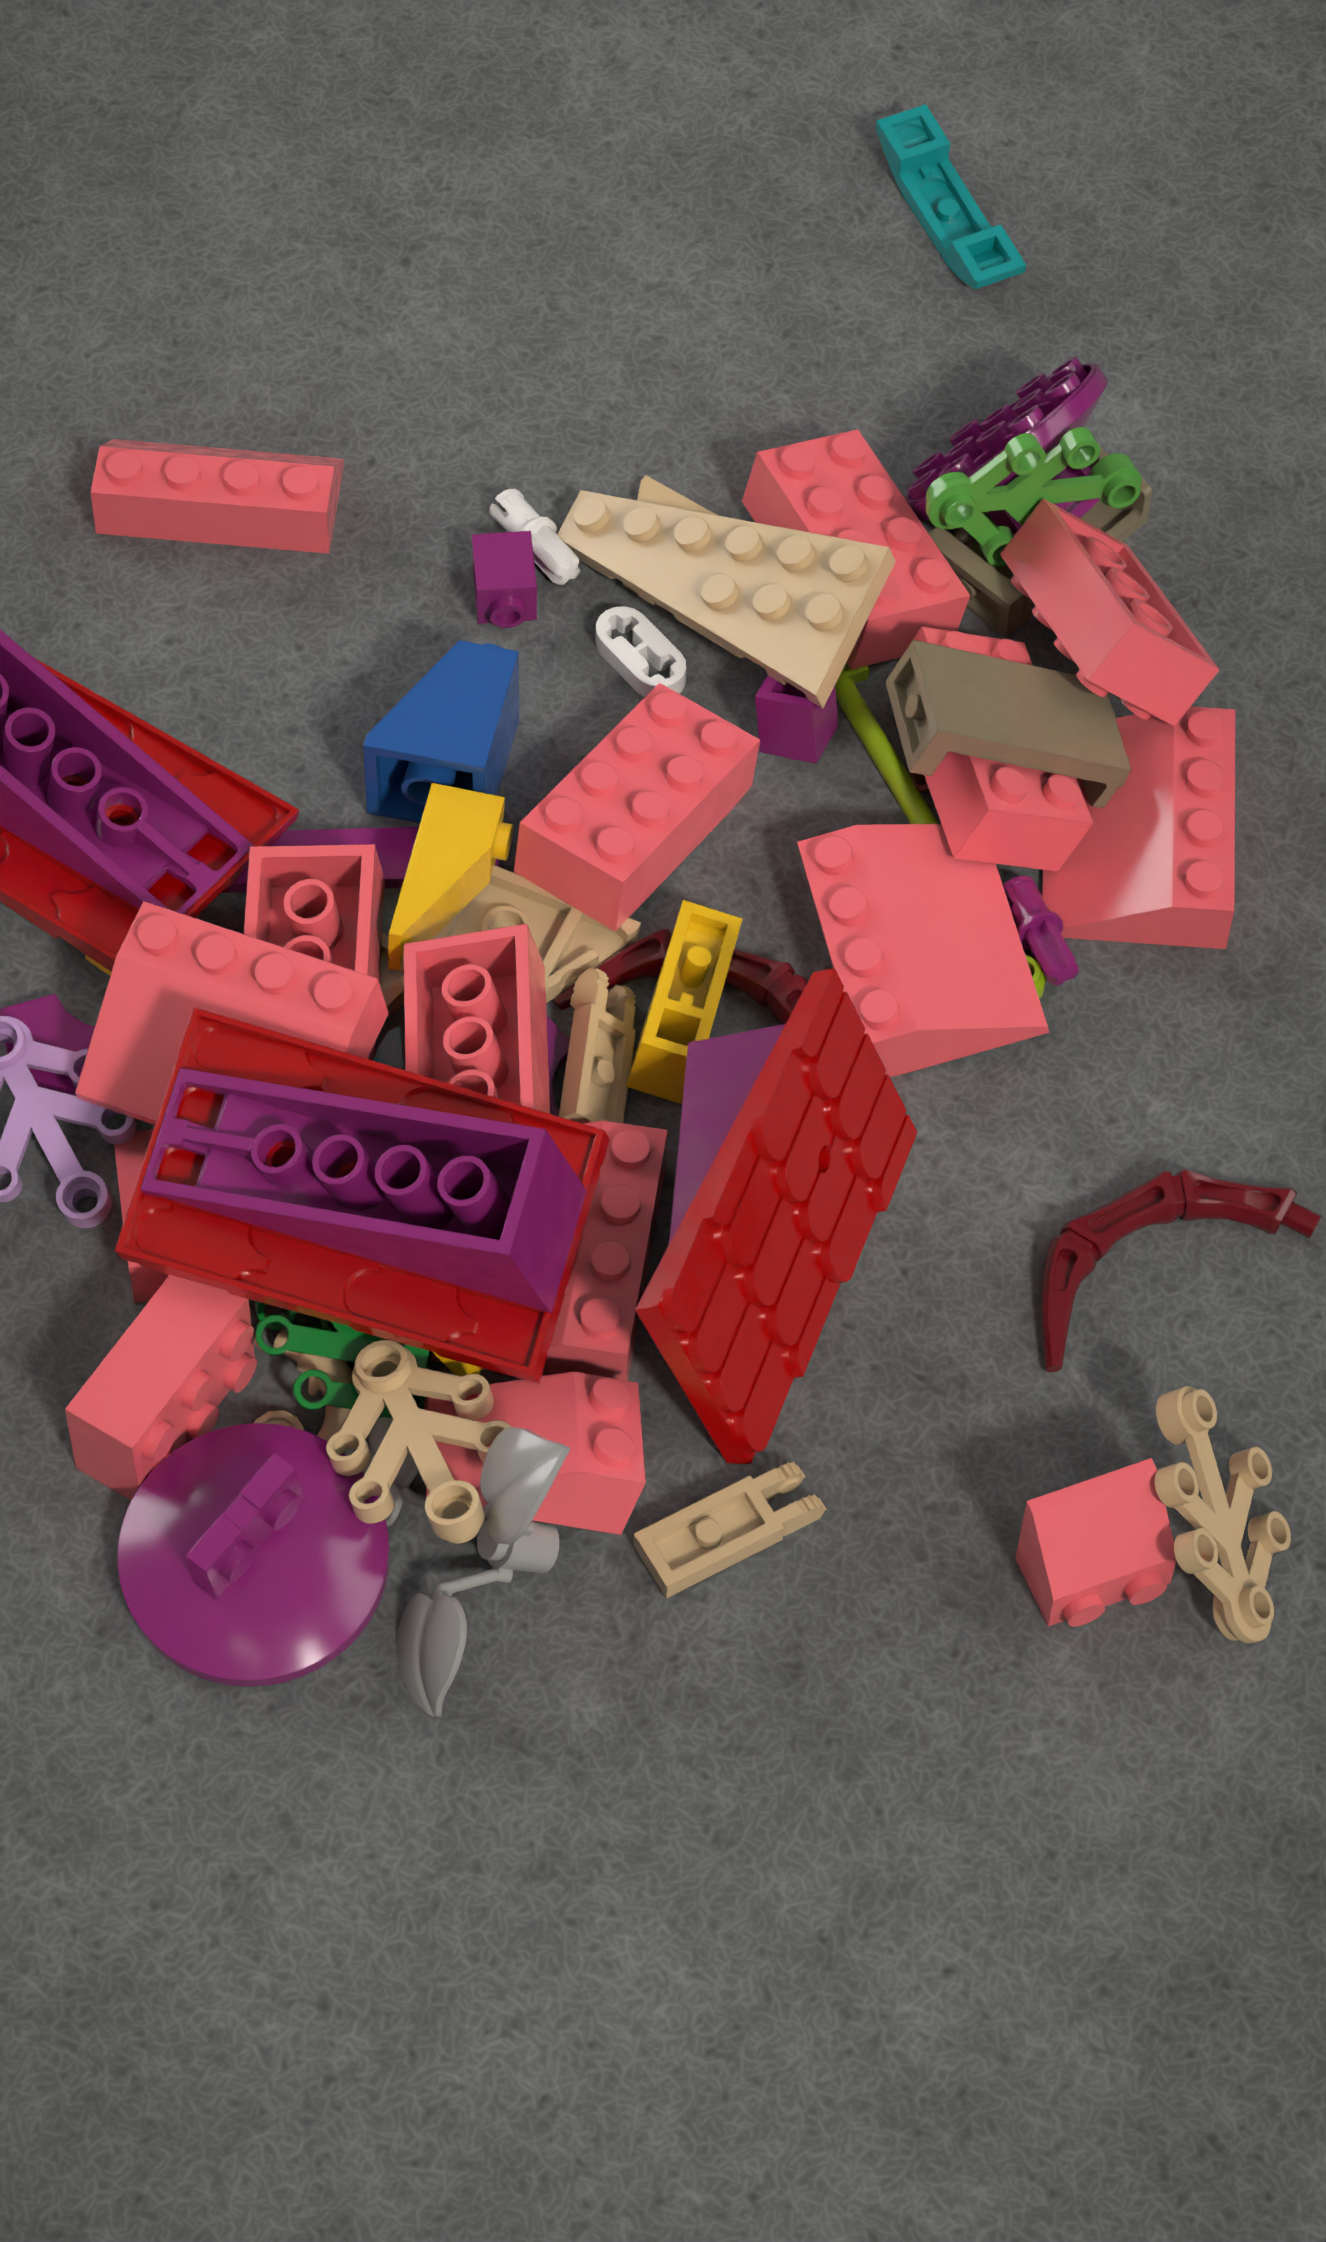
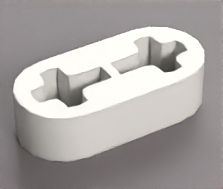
[595,606,686,698]

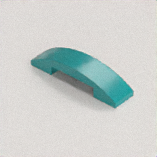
[875,104,1027,289]

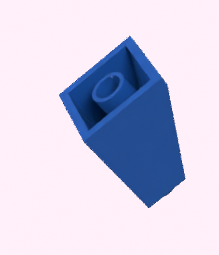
[363,640,519,824]

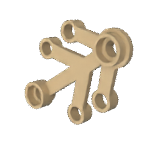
[326,1340,511,1544]
[1155,1386,1291,1644]

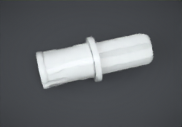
[489,489,580,585]

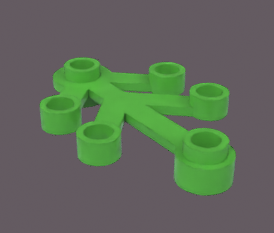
[926,427,1142,567]

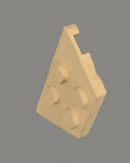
[433,865,641,1003]

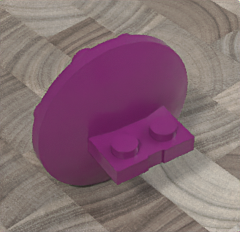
[905,356,1108,535]
[118,1423,390,1687]

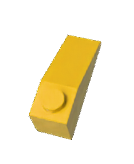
[388,783,513,971]
[626,900,743,1104]

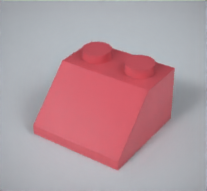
[1015,1458,1177,1627]

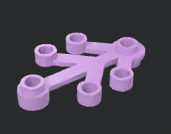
[0,1016,137,1228]

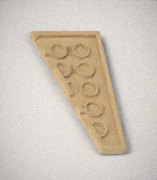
[557,490,896,709]

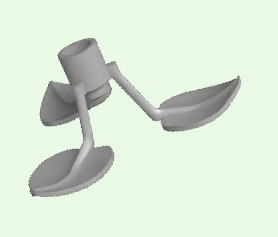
[363,1417,570,1717]

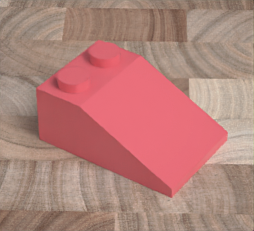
[423,1372,646,1535]

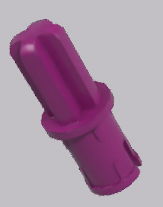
[1003,876,1079,986]

